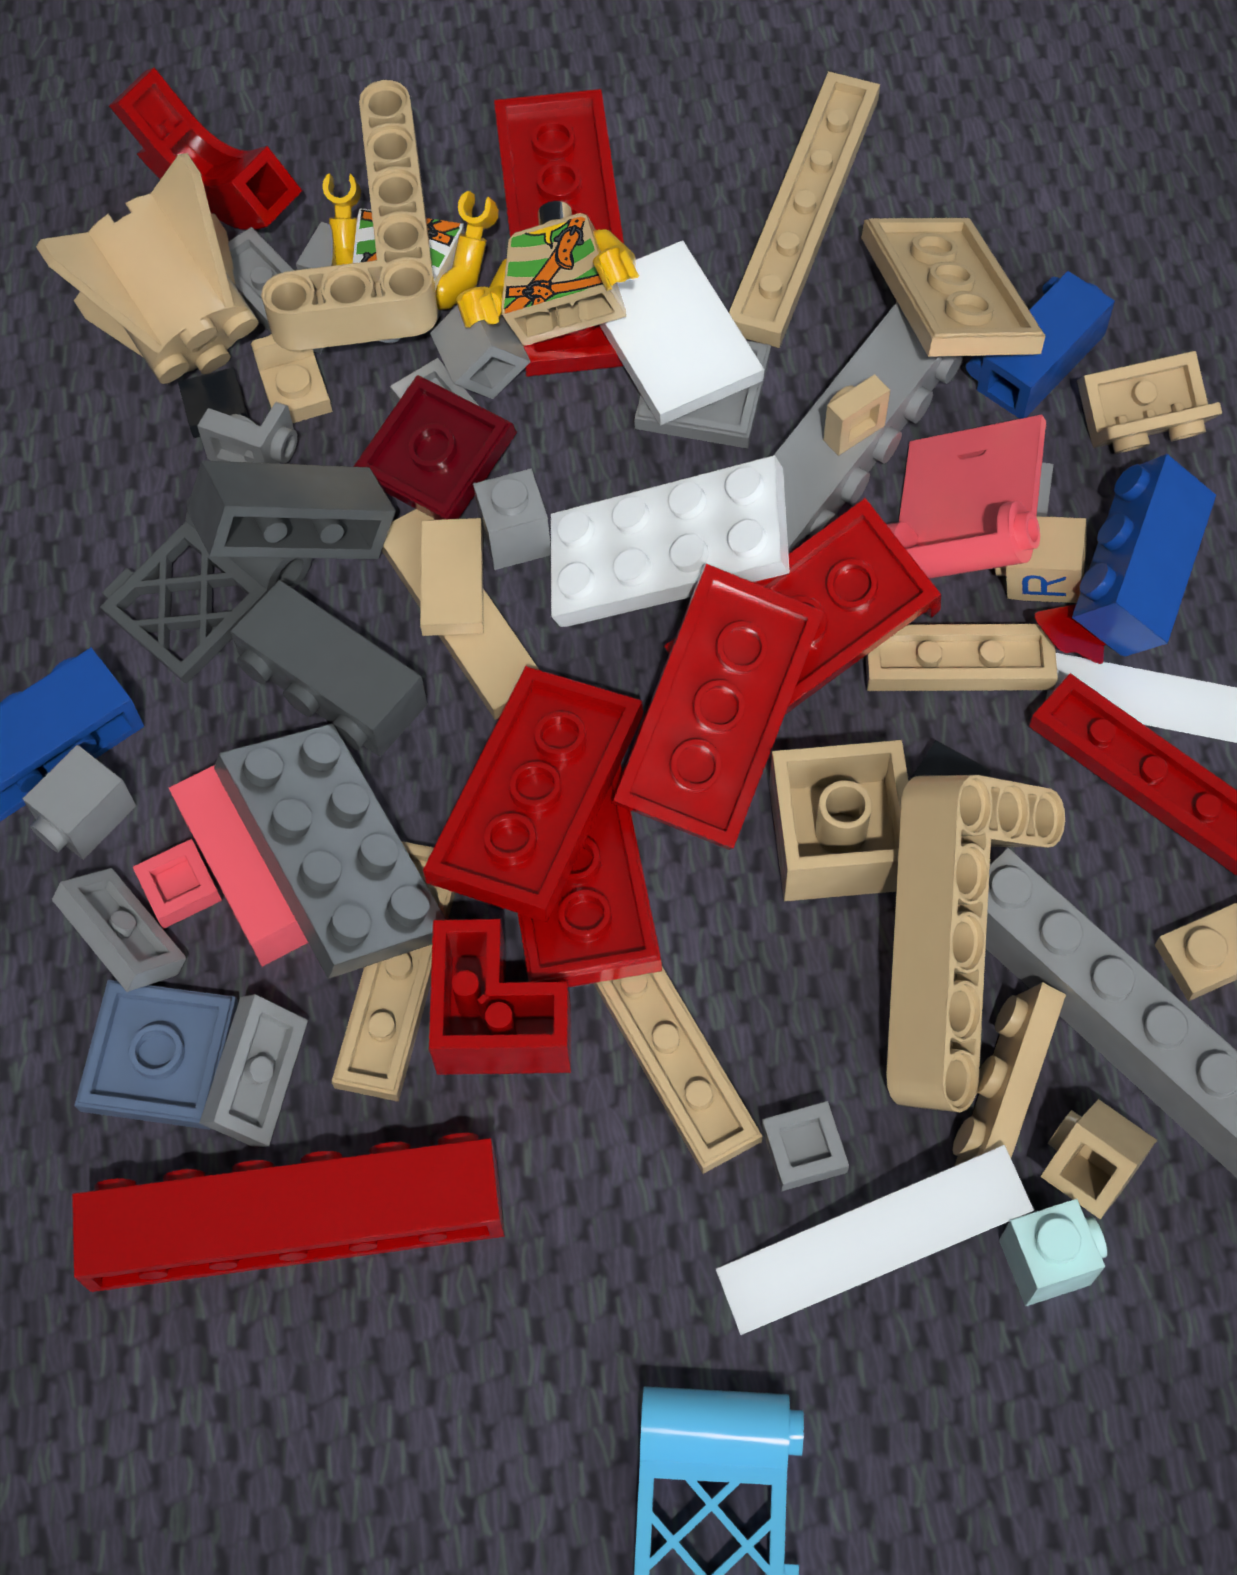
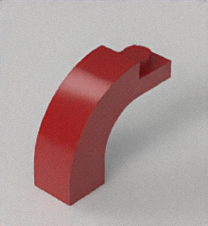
[109,67,303,230]

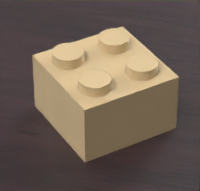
[769,740,908,901]

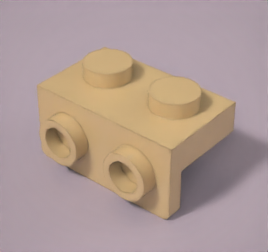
[1077,351,1223,454]

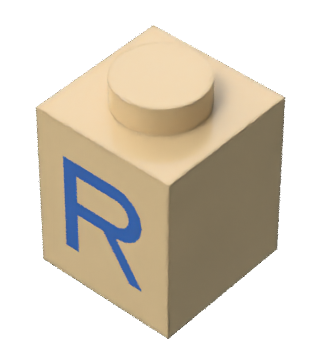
[995,516,1086,603]

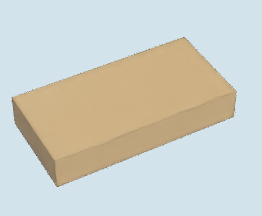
[420,518,484,636]

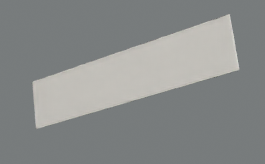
[1046,653,1237,743]
[716,1145,1034,1335]

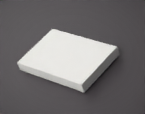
[599,240,764,426]

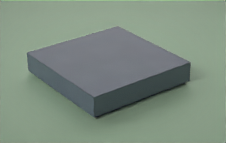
[74,980,239,1130]

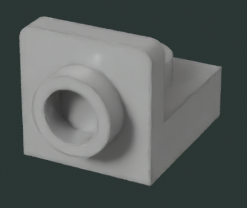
[197,402,297,464]

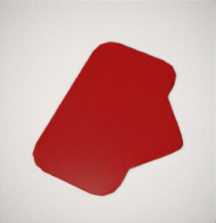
[1035,604,1107,664]

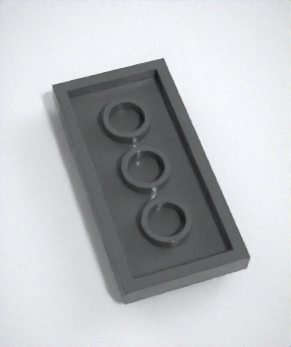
[214,724,446,979]

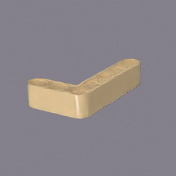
[261,80,438,351]
[886,775,1065,1113]

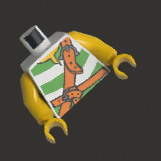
[322,173,499,343]

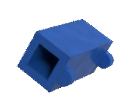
[966,271,1115,419]

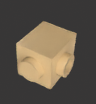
[1041,1099,1157,1219]

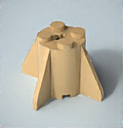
[36,153,258,384]

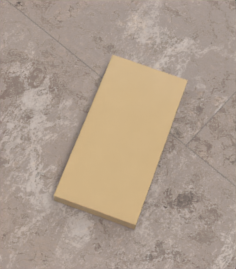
[861,218,1046,357]

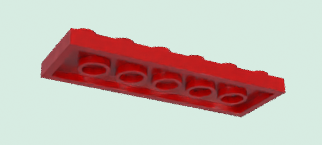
[494,89,624,377]

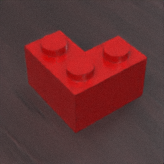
[429,919,571,1075]

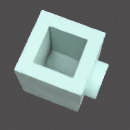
[999,1199,1107,1307]

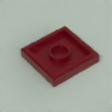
[353,375,517,520]

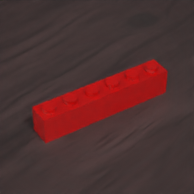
[72,1133,505,1292]

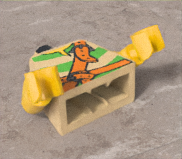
[456,201,639,346]

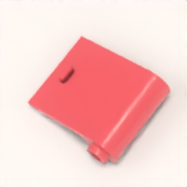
[887,414,1046,579]

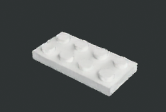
[551,455,790,627]

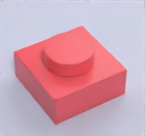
[133,839,222,929]

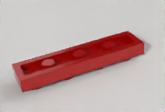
[1029,673,1237,876]

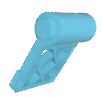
[634,1386,804,1575]

